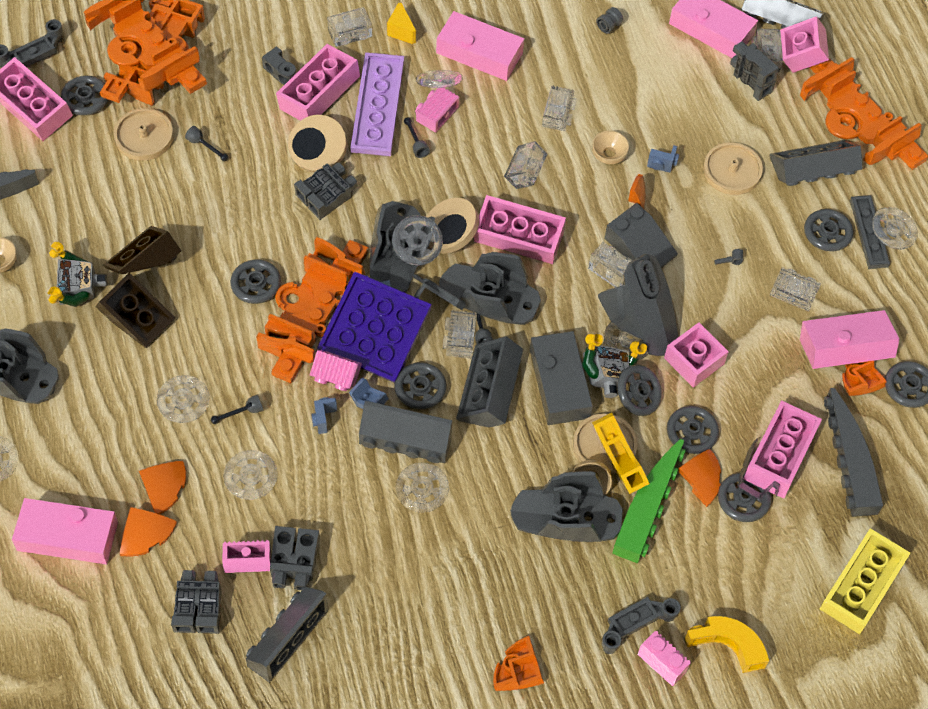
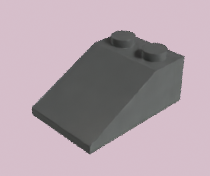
[604,203,678,268]

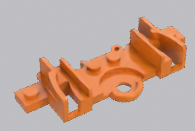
[100,0,205,106]
[256,237,368,383]

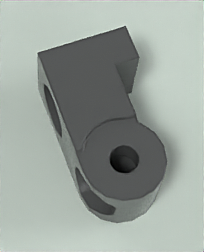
[262,46,296,85]

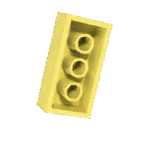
[820,528,910,635]

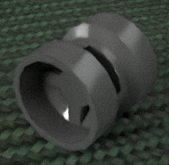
[596,7,623,34]

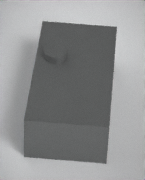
[530,331,593,426]

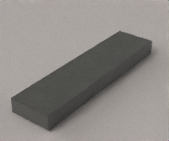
[850,195,890,269]

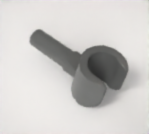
[714,249,743,265]

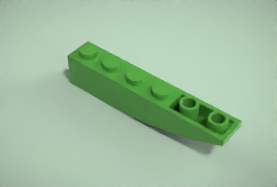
[612,439,686,564]

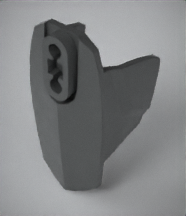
[369,201,435,292]
[439,252,541,325]
[598,254,678,356]
[0,328,59,404]
[510,471,623,542]

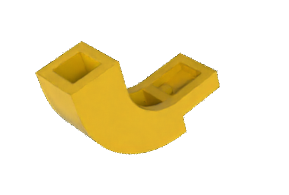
[592,412,650,494]
[685,616,769,673]

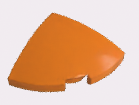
[628,174,646,209]
[842,361,887,396]
[678,449,721,507]
[139,461,186,514]
[120,507,177,557]
[493,636,544,691]

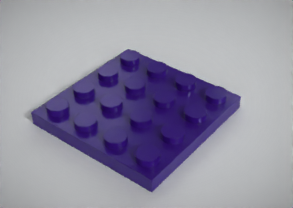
[317,271,432,383]

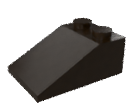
[103,226,182,275]
[95,273,175,348]

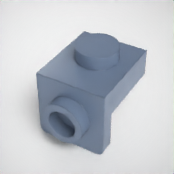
[647,145,679,173]
[349,378,389,409]
[311,397,337,434]

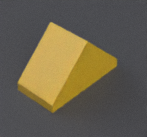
[387,3,416,44]

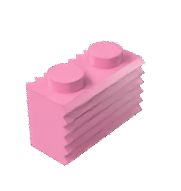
[415,86,459,133]
[310,350,362,391]
[222,540,271,573]
[638,631,690,686]

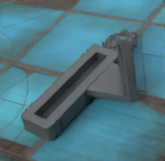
[413,274,466,310]

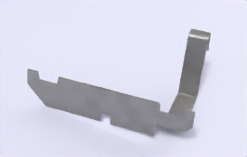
[737,438,780,499]

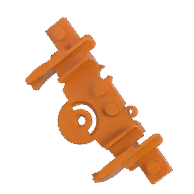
[84,0,207,94]
[800,57,928,170]

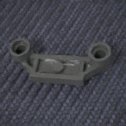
[0,19,63,68]
[602,597,681,654]

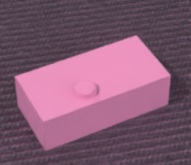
[669,0,758,58]
[436,11,524,81]
[276,44,360,121]
[0,57,73,141]
[474,195,566,264]
[800,310,899,369]
[743,400,822,498]
[12,498,118,565]

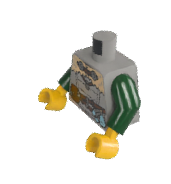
[47,242,107,307]
[582,334,647,398]

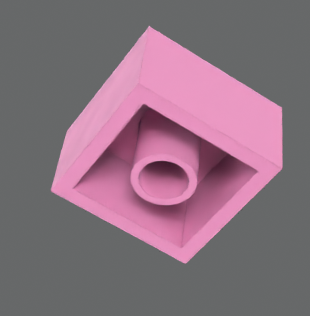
[780,16,829,73]
[664,323,729,388]

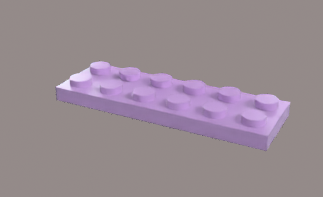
[351,52,404,156]

